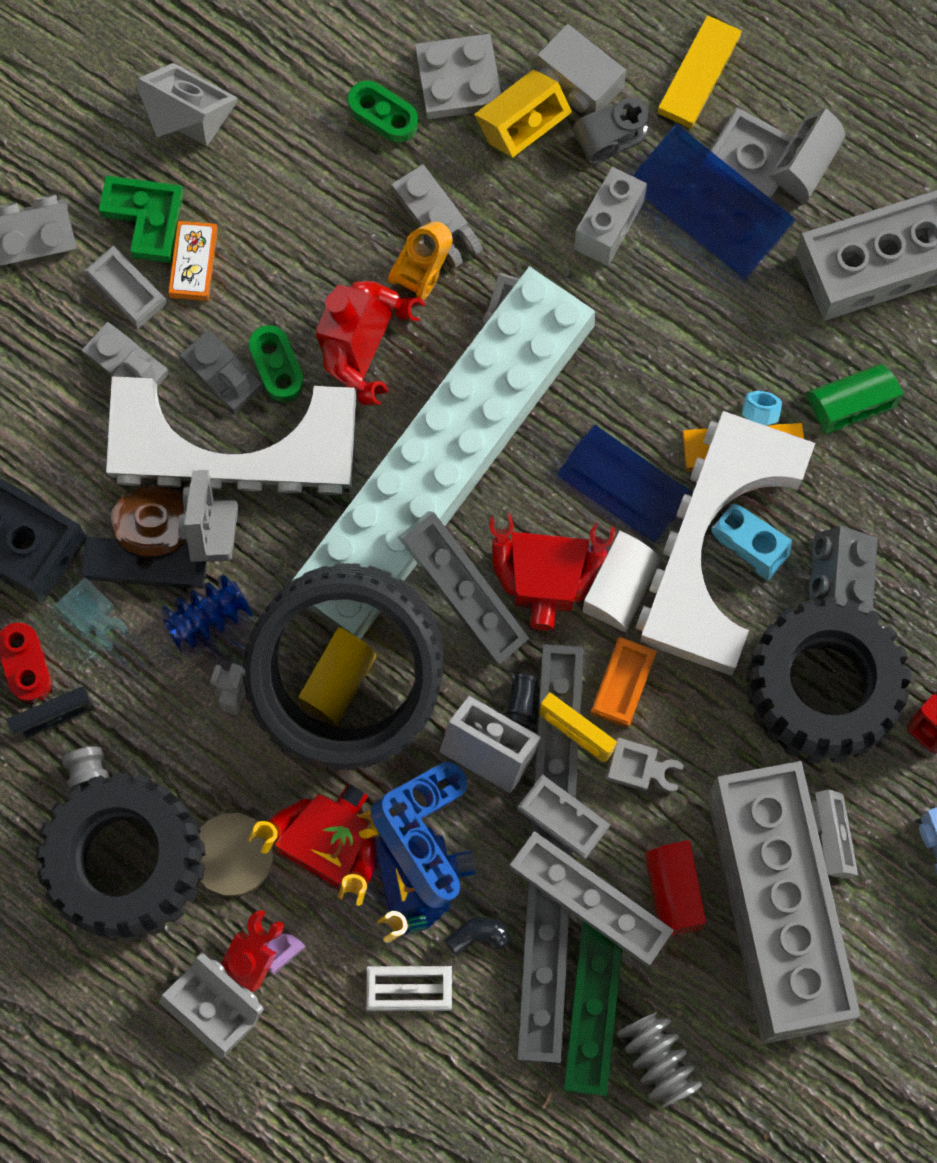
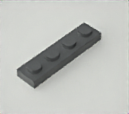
[398,511,530,665]

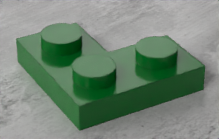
[99,175,184,263]

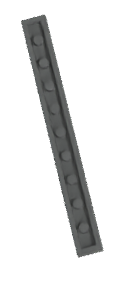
[517,644,584,1064]

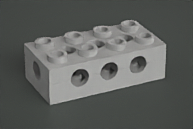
[795,190,937,321]

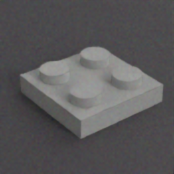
[415,34,501,119]

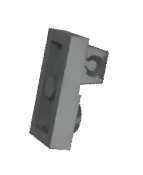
[179,329,263,414]

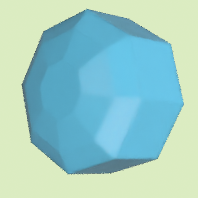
[742,391,782,426]

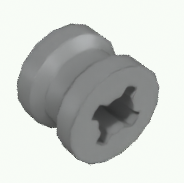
[61,746,110,790]

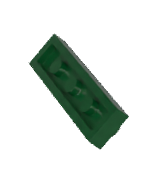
[563,920,622,1097]

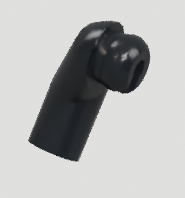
[444,917,510,956]

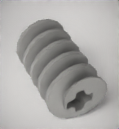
[617,1012,702,1111]

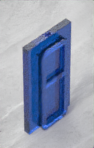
[557,425,692,544]

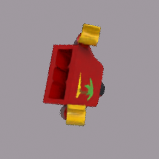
[247,784,376,906]

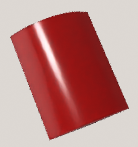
[644,840,706,936]

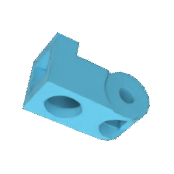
[711,504,792,581]

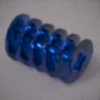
[161,574,254,655]

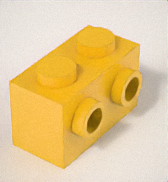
[474,69,572,158]

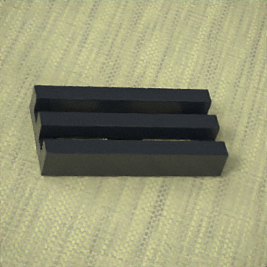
[6,686,94,741]

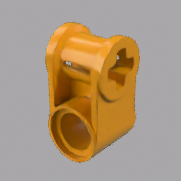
[388,221,453,301]

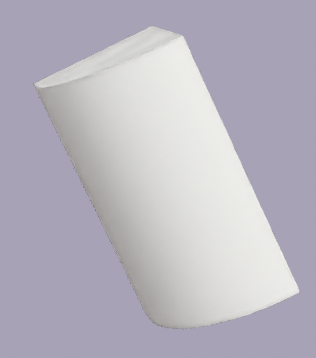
[582,531,661,632]

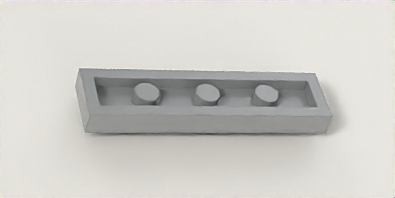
[509,831,674,967]

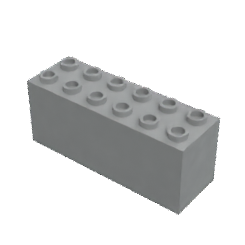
[707,761,861,1044]

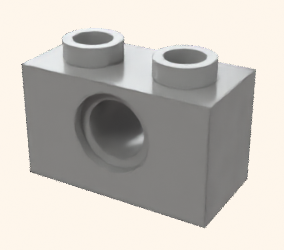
[574,167,647,266]

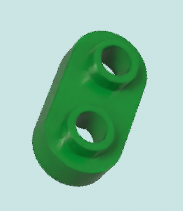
[348,81,418,143]
[249,325,304,402]

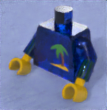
[359,810,476,943]

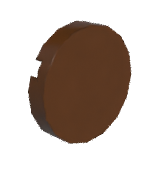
[111,486,187,556]

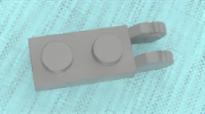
[391,164,483,268]

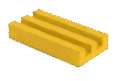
[539,692,617,762]

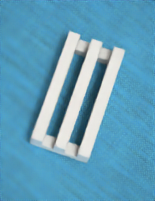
[366,966,452,1011]

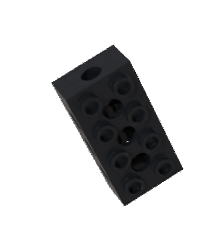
[0,478,86,605]

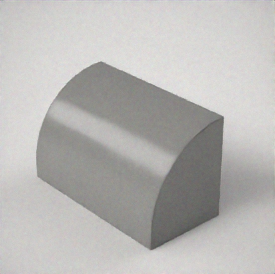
[769,108,846,205]

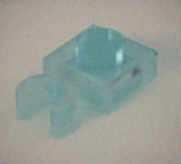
[55,577,129,651]

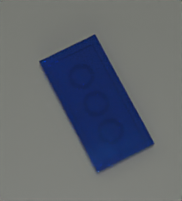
[632,123,796,282]

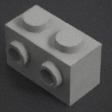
[536,24,626,114]
[439,696,541,793]

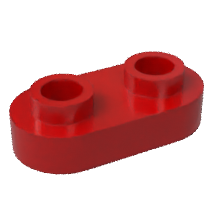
[0,622,52,704]

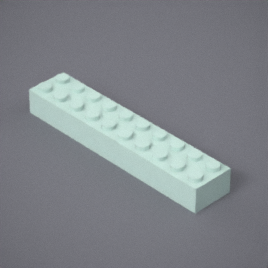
[292,266,595,639]

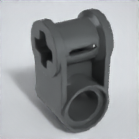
[572,98,648,164]

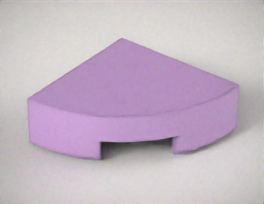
[267,933,306,975]

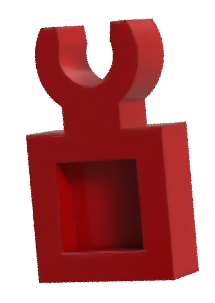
[221,910,284,992]

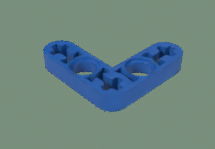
[371,762,467,908]

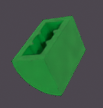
[805,364,903,435]

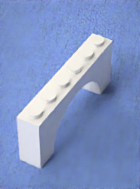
[106,376,356,495]
[636,411,815,676]

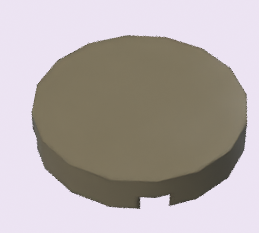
[198,813,274,897]

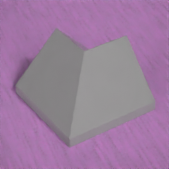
[136,63,238,147]

